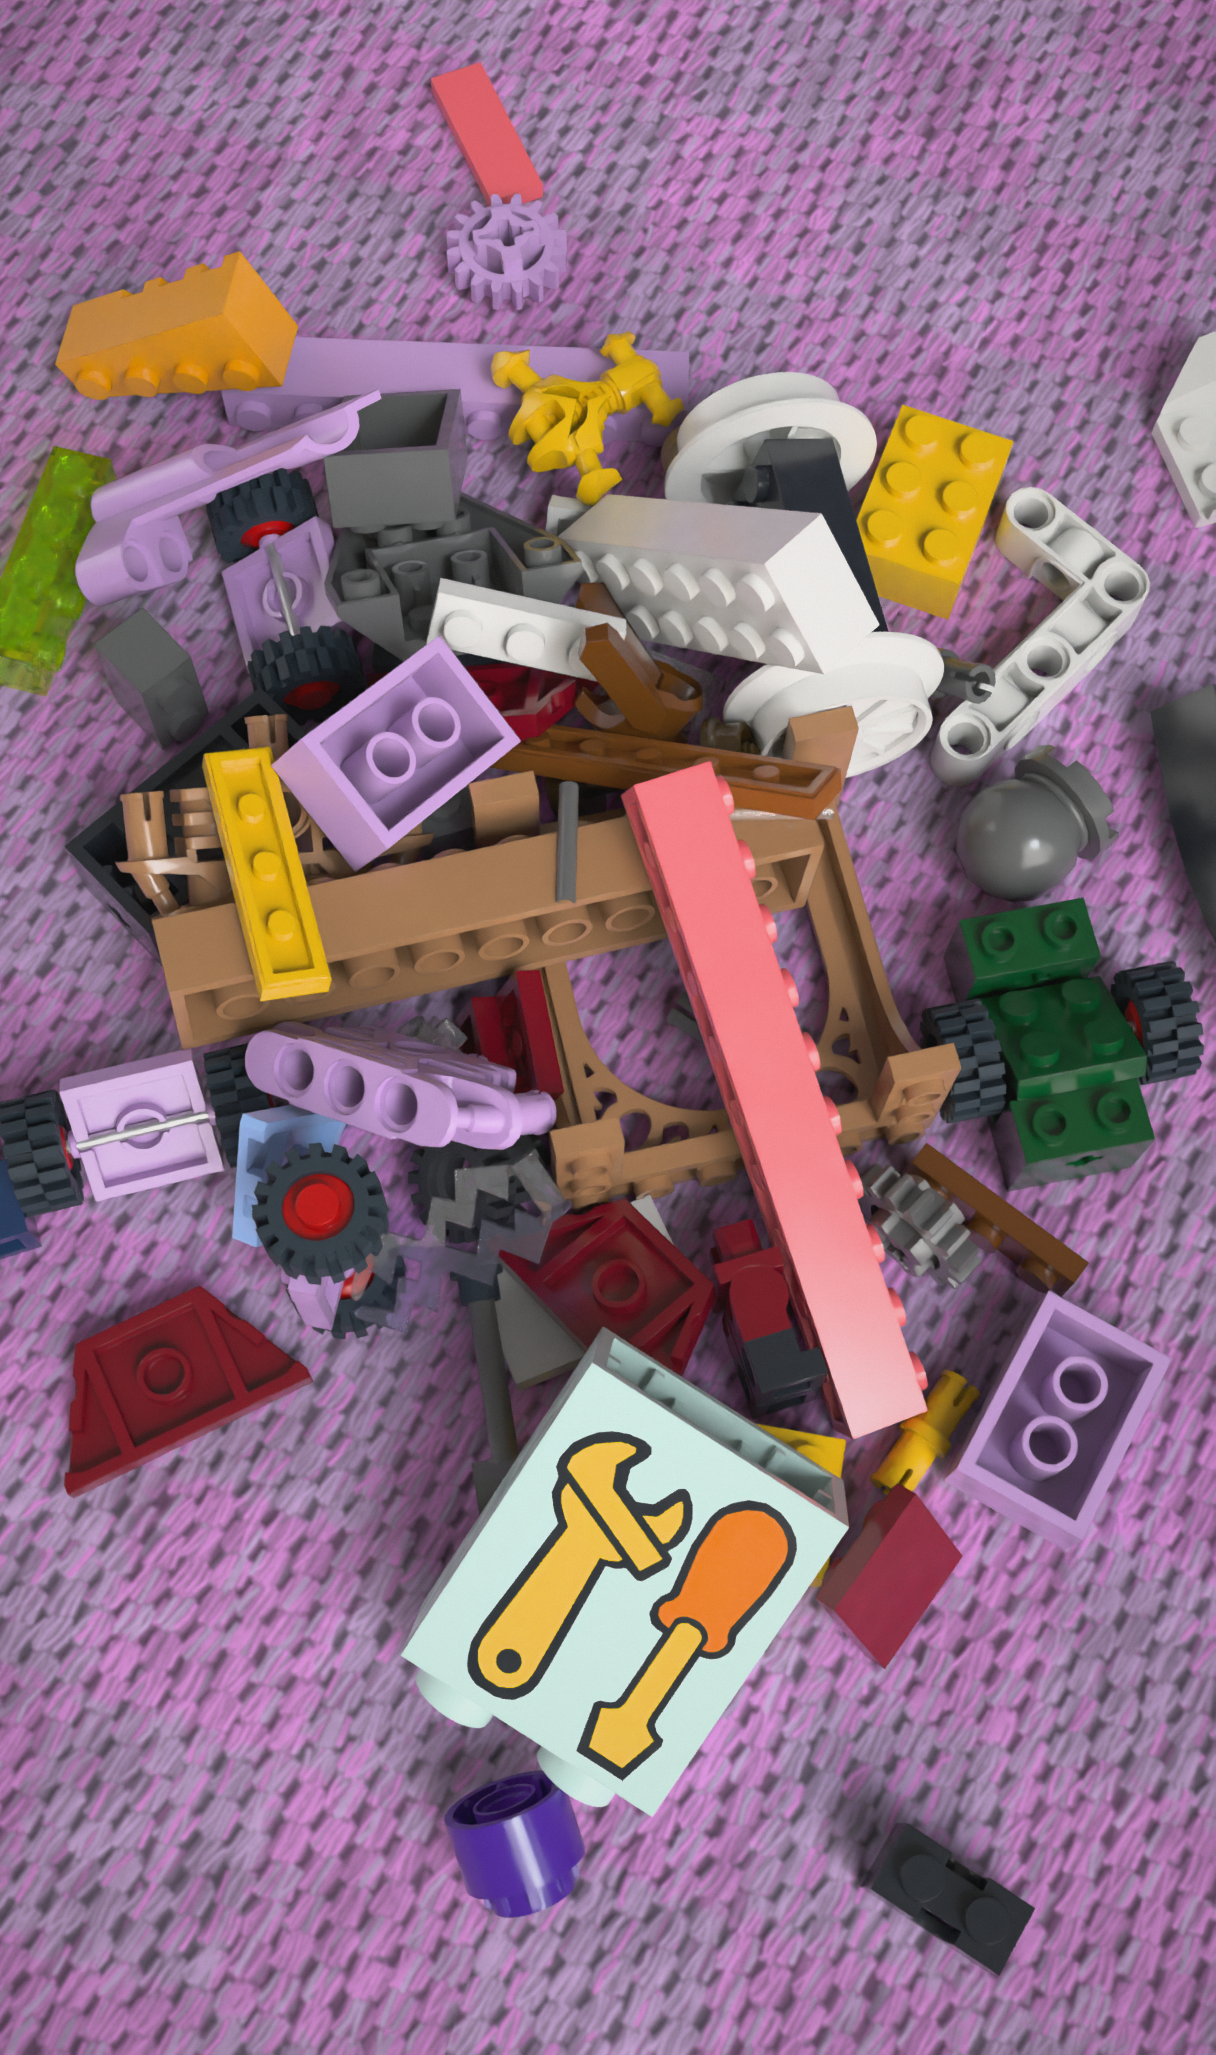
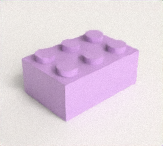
[271,635,521,872]
[943,1291,1172,1550]

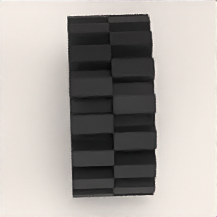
[408,1140,533,1244]

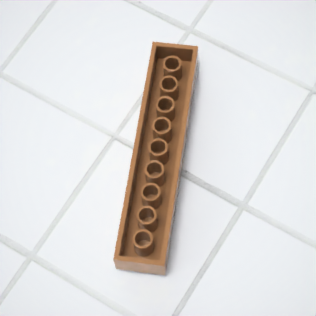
[152,807,825,1050]

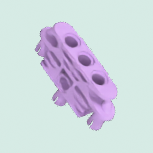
[245,1021,556,1150]

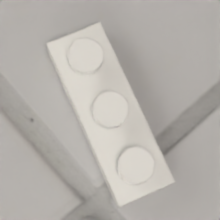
[426,578,626,681]

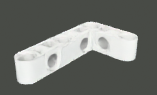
[930,487,1150,786]

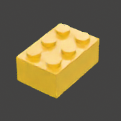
[856,404,1014,620]

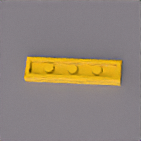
[202,747,331,1001]

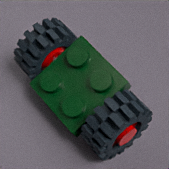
[920,961,1204,1124]

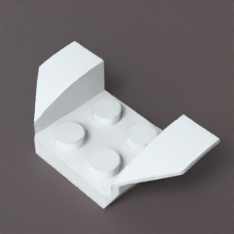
[1152,331,1216,528]

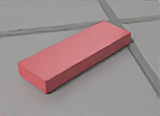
[431,62,543,206]

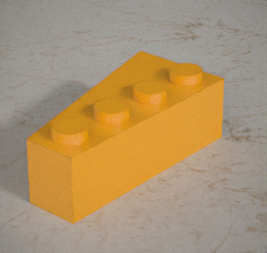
[55,251,298,400]

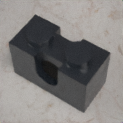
[860,1823,1036,1976]

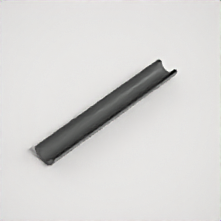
[556,781,579,903]

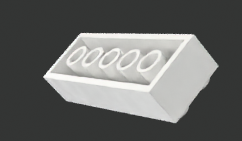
[558,494,879,675]

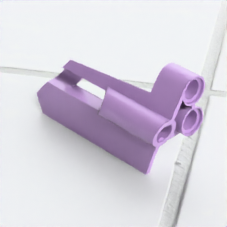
[75,389,382,606]

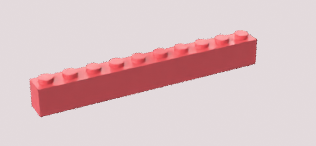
[621,761,928,1439]

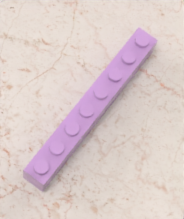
[221,337,689,447]

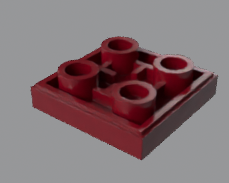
[815,1483,963,1669]

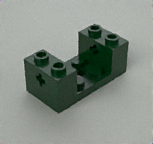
[943,897,1155,1192]

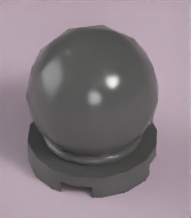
[956,745,1119,902]

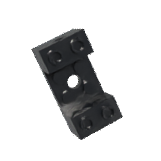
[64,687,308,966]

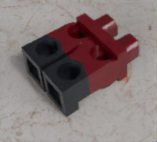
[709,1219,828,1420]

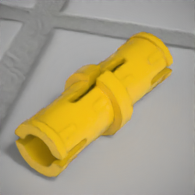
[869,1369,980,1495]

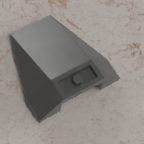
[324,492,583,662]

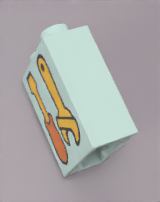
[401,1327,849,1817]

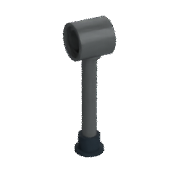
[449,1263,519,1516]

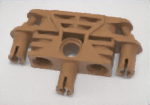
[115,714,435,920]

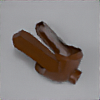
[574,582,703,744]

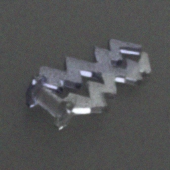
[351,1149,573,1334]

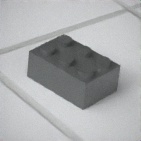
[323,389,468,533]

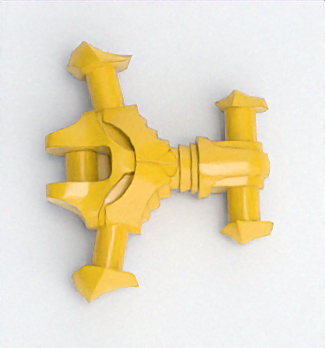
[490,331,684,507]

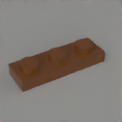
[906,1143,1089,1297]

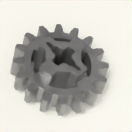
[857,1163,982,1289]

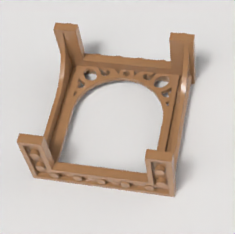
[468,706,961,1215]

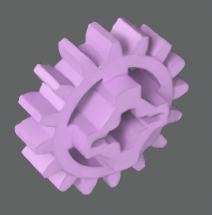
[446,193,567,310]

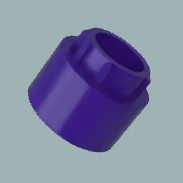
[444,1770,585,1918]

